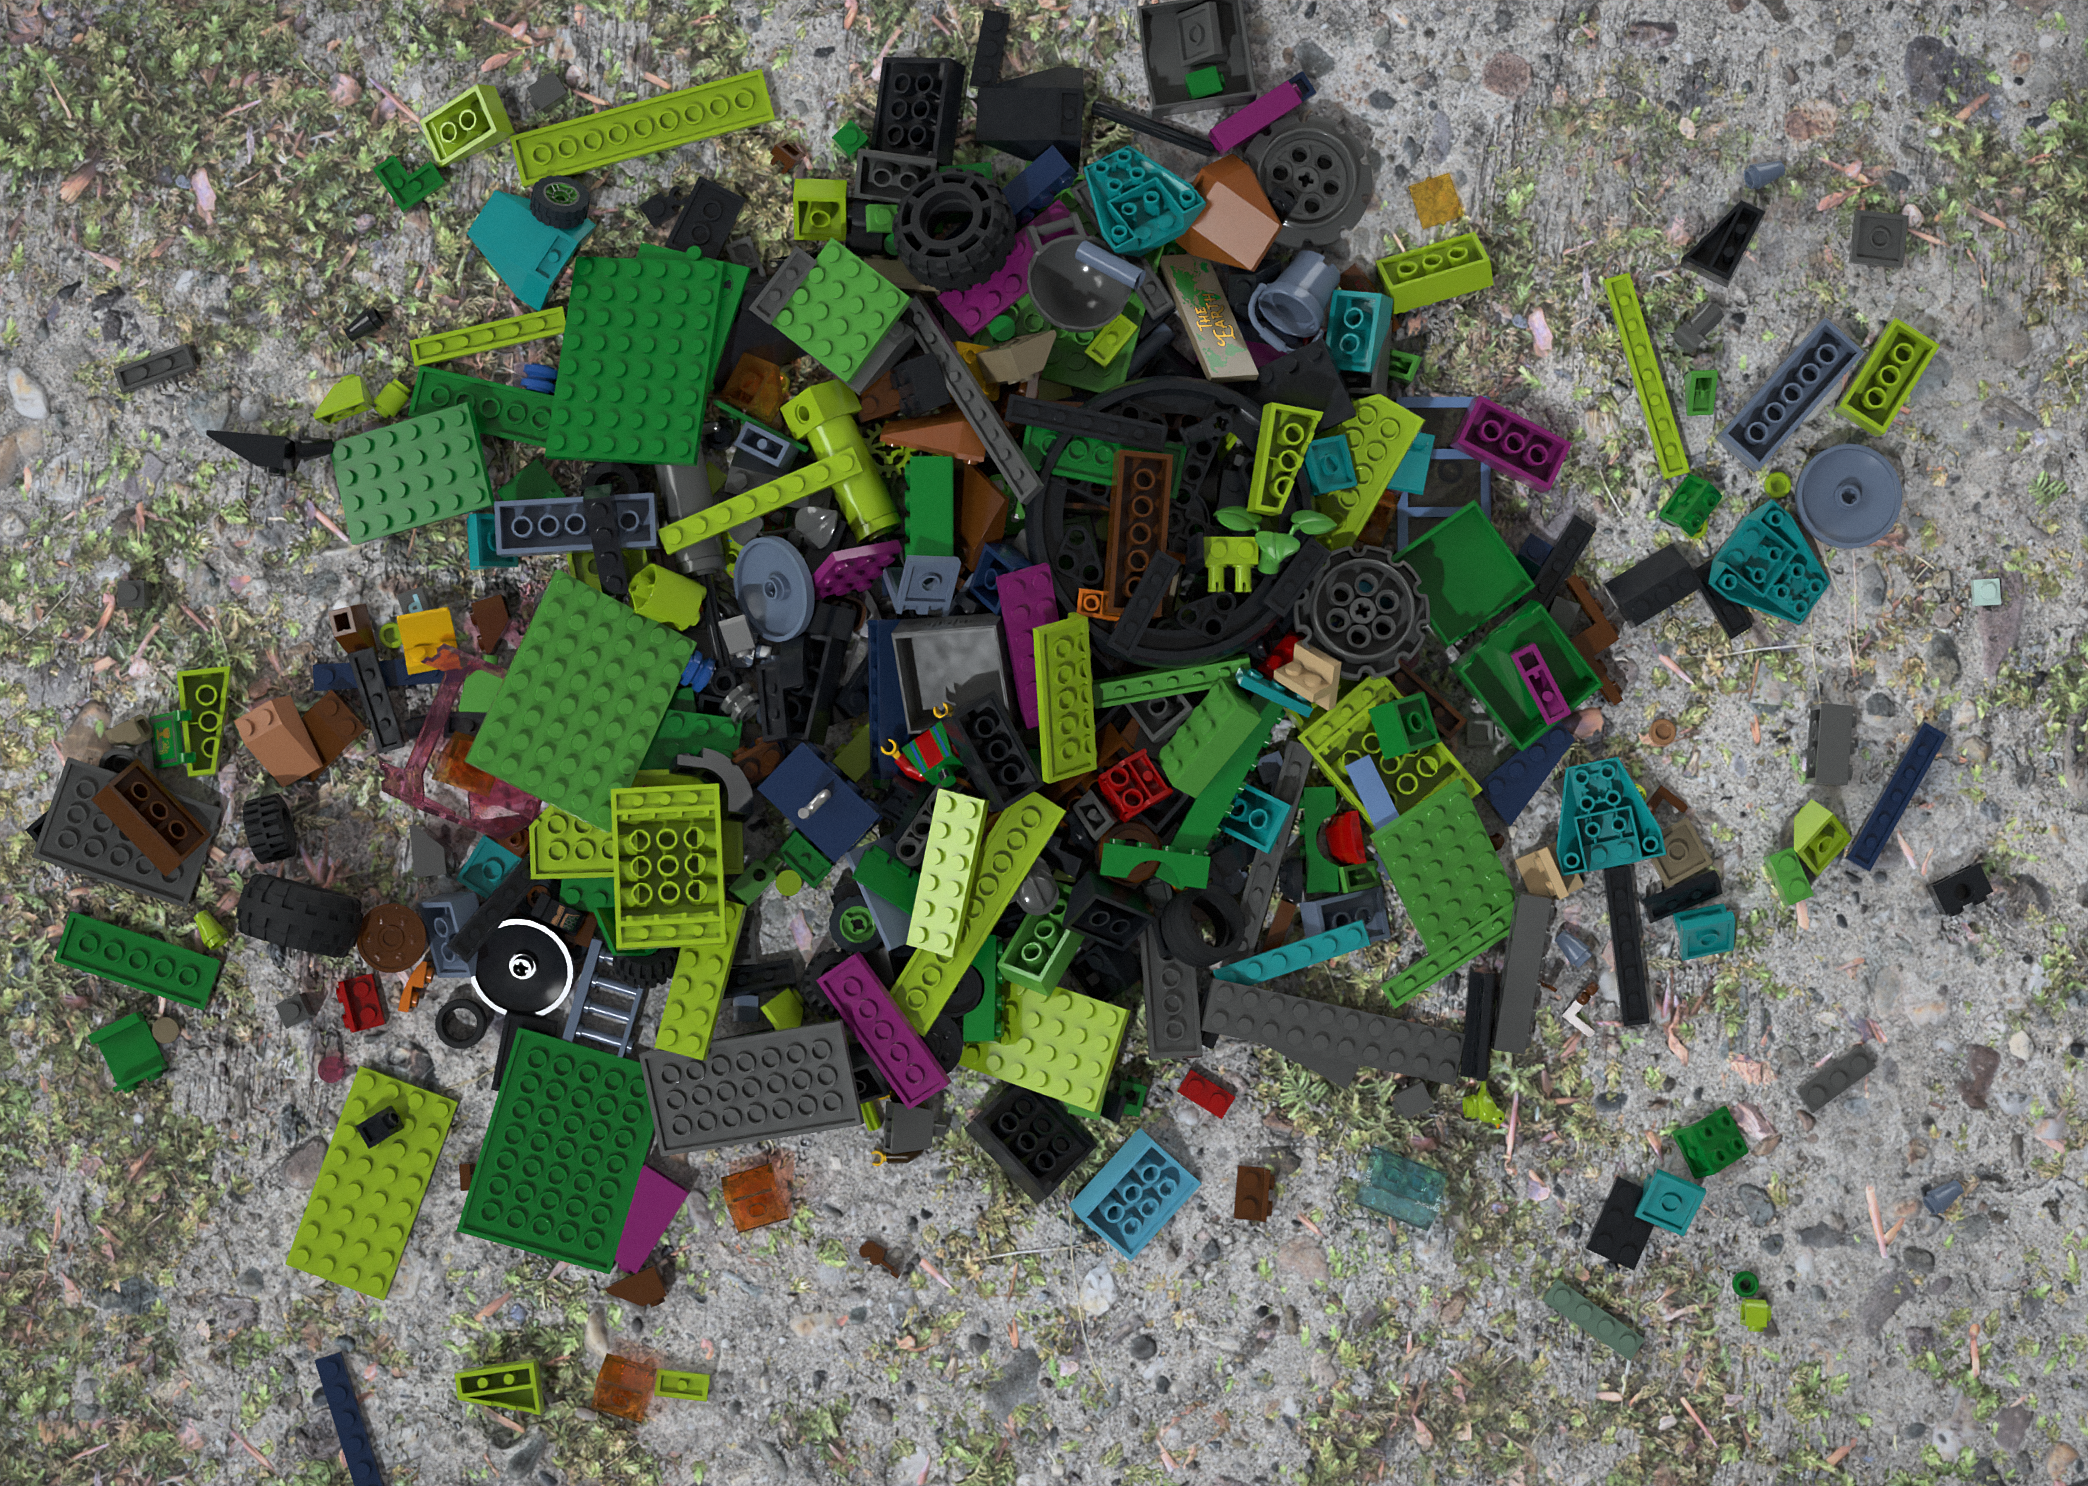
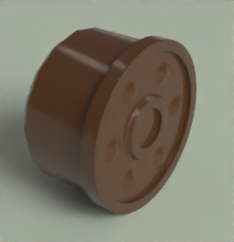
[1095,818,1163,887]
[357,903,428,973]

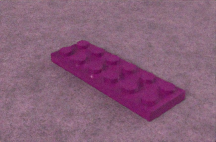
[937,199,1090,339]
[996,562,1059,729]
[816,951,952,1110]

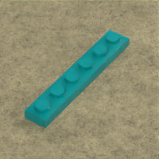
[1213,919,1372,986]

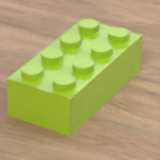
[1833,317,1940,437]

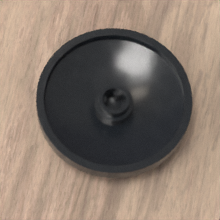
[471,916,575,1017]

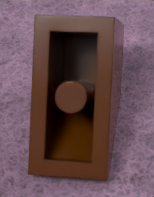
[605,1264,669,1308]

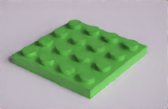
[771,237,913,385]

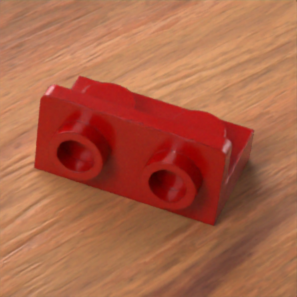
[336,973,386,1033]

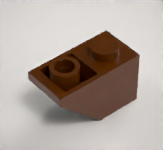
[469,594,512,655]
[328,604,378,655]

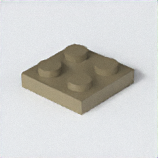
[1650,817,1713,888]

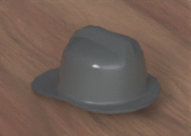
[1015,857,1059,916]

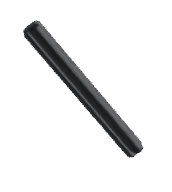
[1091,100,1214,157]

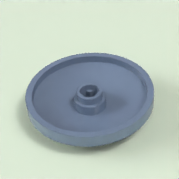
[1795,444,1902,549]
[734,536,815,642]

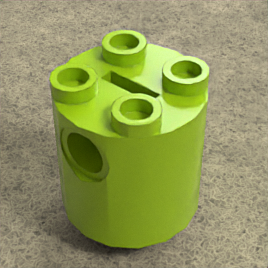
[629,563,707,631]

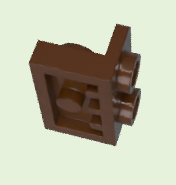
[730,736,786,784]
[1233,1165,1275,1223]

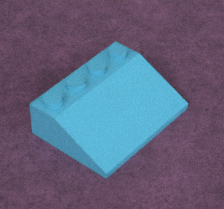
[1069,1128,1202,1261]

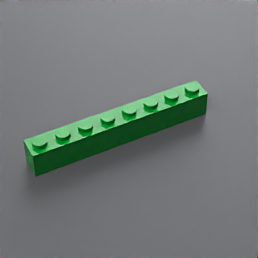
[1153,692,1286,890]

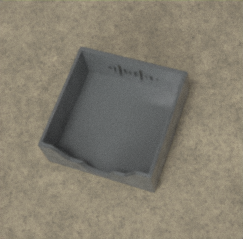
[1136,0,1257,118]
[891,613,1020,734]

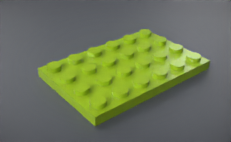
[958,980,1131,1113]

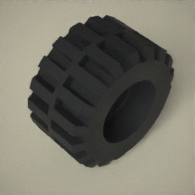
[579,461,648,497]
[243,793,297,865]
[612,947,679,989]
[800,948,855,1019]

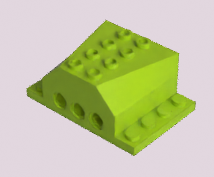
[1297,675,1483,832]
[611,783,726,950]

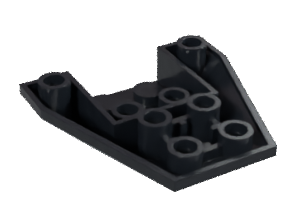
[975,67,1084,173]

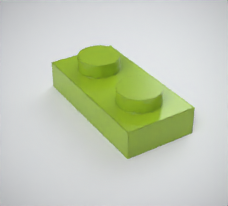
[1084,314,1139,370]
[654,1368,711,1402]

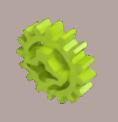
[863,421,917,479]

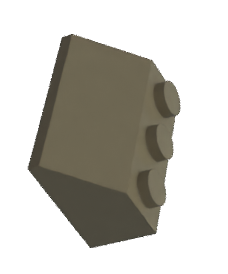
[864,255,942,299]
[976,330,1056,386]

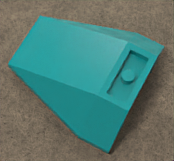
[1084,145,1206,257]
[467,190,597,311]
[1708,499,1830,625]
[1556,757,1666,876]

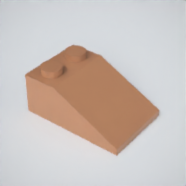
[234,695,323,788]

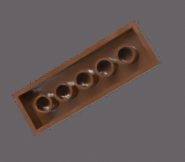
[1102,450,1173,619]

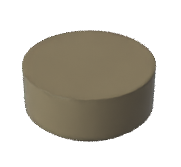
[152,1017,181,1044]

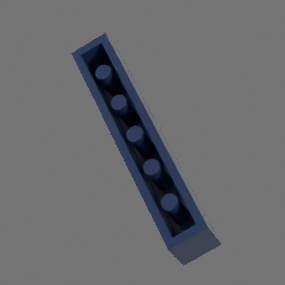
[943,145,1079,241]
[868,619,912,779]

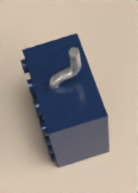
[757,742,884,863]

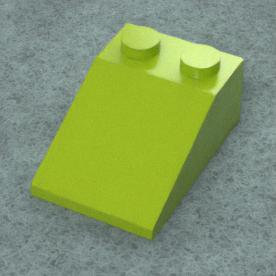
[419,84,515,168]

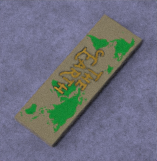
[1159,254,1259,383]

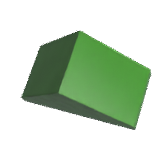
[1388,349,1422,387]
[1684,370,1718,416]
[1338,860,1381,894]

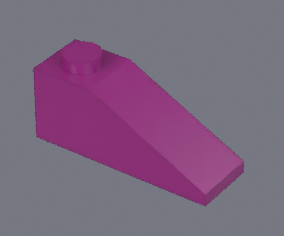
[1508,641,1572,726]

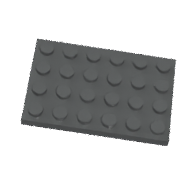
[32,757,222,908]

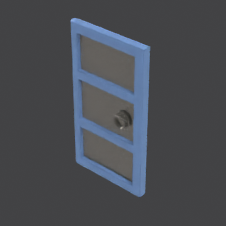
[1396,396,1491,553]

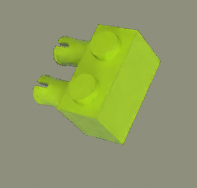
[1204,537,1258,592]

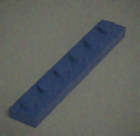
[313,655,472,691]
[1845,722,1947,872]
[314,1351,384,1486]

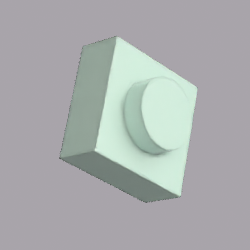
[1971,578,2001,607]

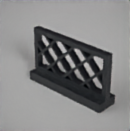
[1460,971,1496,1081]

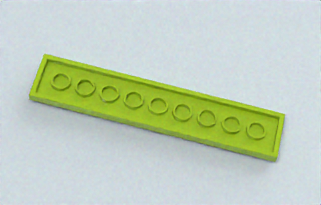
[509,69,776,188]
[889,791,1067,1037]

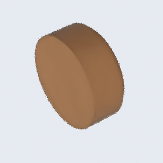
[1648,719,1676,745]

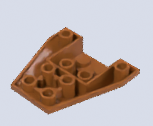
[1176,153,1283,272]
[880,409,986,465]

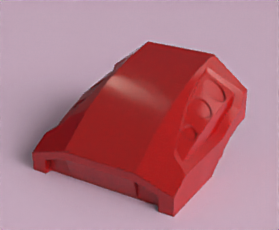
[1097,748,1173,823]
[1324,810,1367,866]

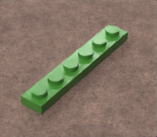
[1092,653,1251,709]
[1379,900,1514,1009]

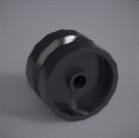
[941,965,983,1018]

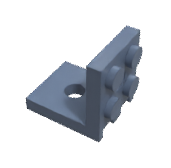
[883,555,961,615]

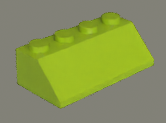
[1375,231,1494,315]

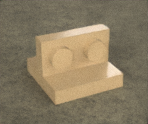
[1274,640,1341,711]
[1514,841,1585,901]

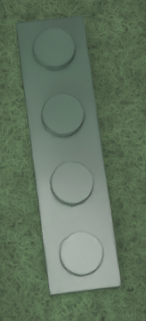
[1542,1278,1645,1361]

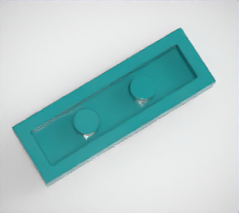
[1235,667,1313,718]

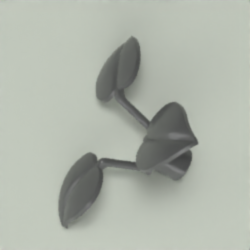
[728,506,838,553]

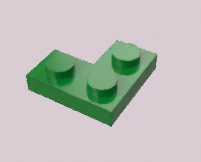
[373,155,447,213]

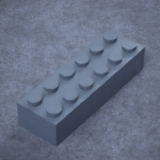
[1715,317,1865,473]
[494,493,660,557]

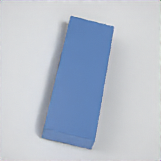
[1344,755,1399,831]

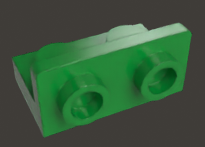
[1659,473,1722,537]

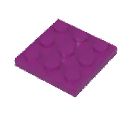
[811,540,902,600]

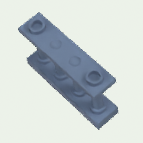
[562,938,653,1058]

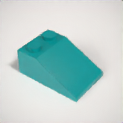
[1325,290,1394,373]
[1219,784,1293,854]

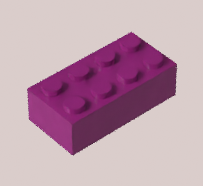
[1450,395,1572,493]

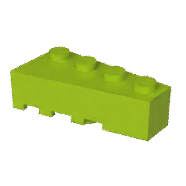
[1247,402,1324,516]
[177,666,233,778]

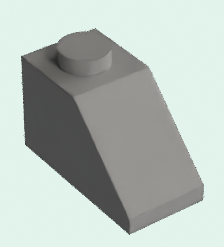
[718,615,757,659]

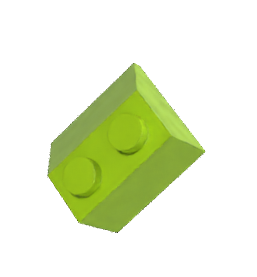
[793,179,848,241]

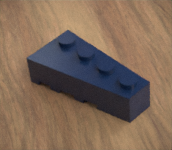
[1477,721,1575,827]

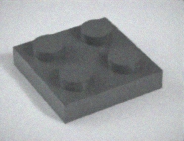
[1849,210,1909,269]

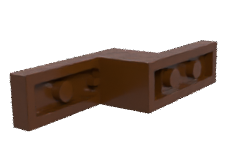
[1564,573,1623,707]

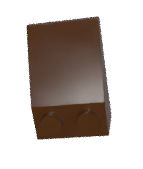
[301,690,371,782]

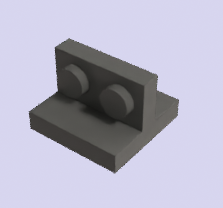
[1174,2,1228,68]

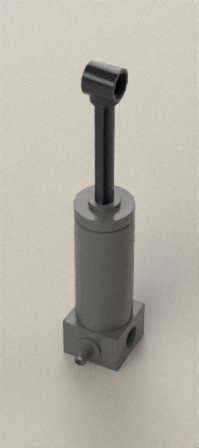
[655,421,743,697]

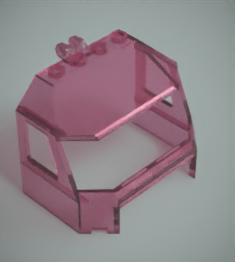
[379,643,542,840]

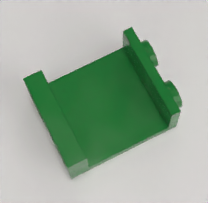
[88,1011,169,1094]

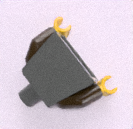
[871,1089,946,1166]

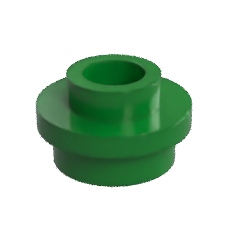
[1732,1271,1759,1298]

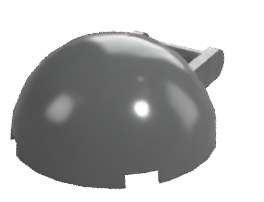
[1026,212,1131,333]

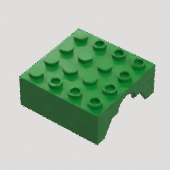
[905,456,953,559]
[1391,499,1536,649]
[1449,599,1604,751]

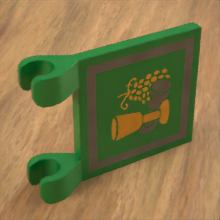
[149,709,197,769]

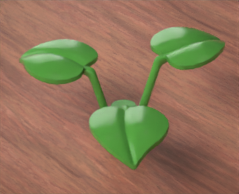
[1213,506,1337,574]

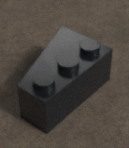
[1680,200,1765,288]

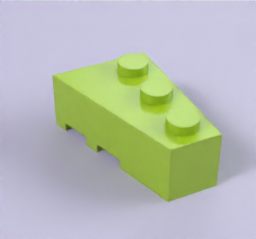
[454,1358,545,1415]

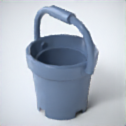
[1248,250,1340,354]

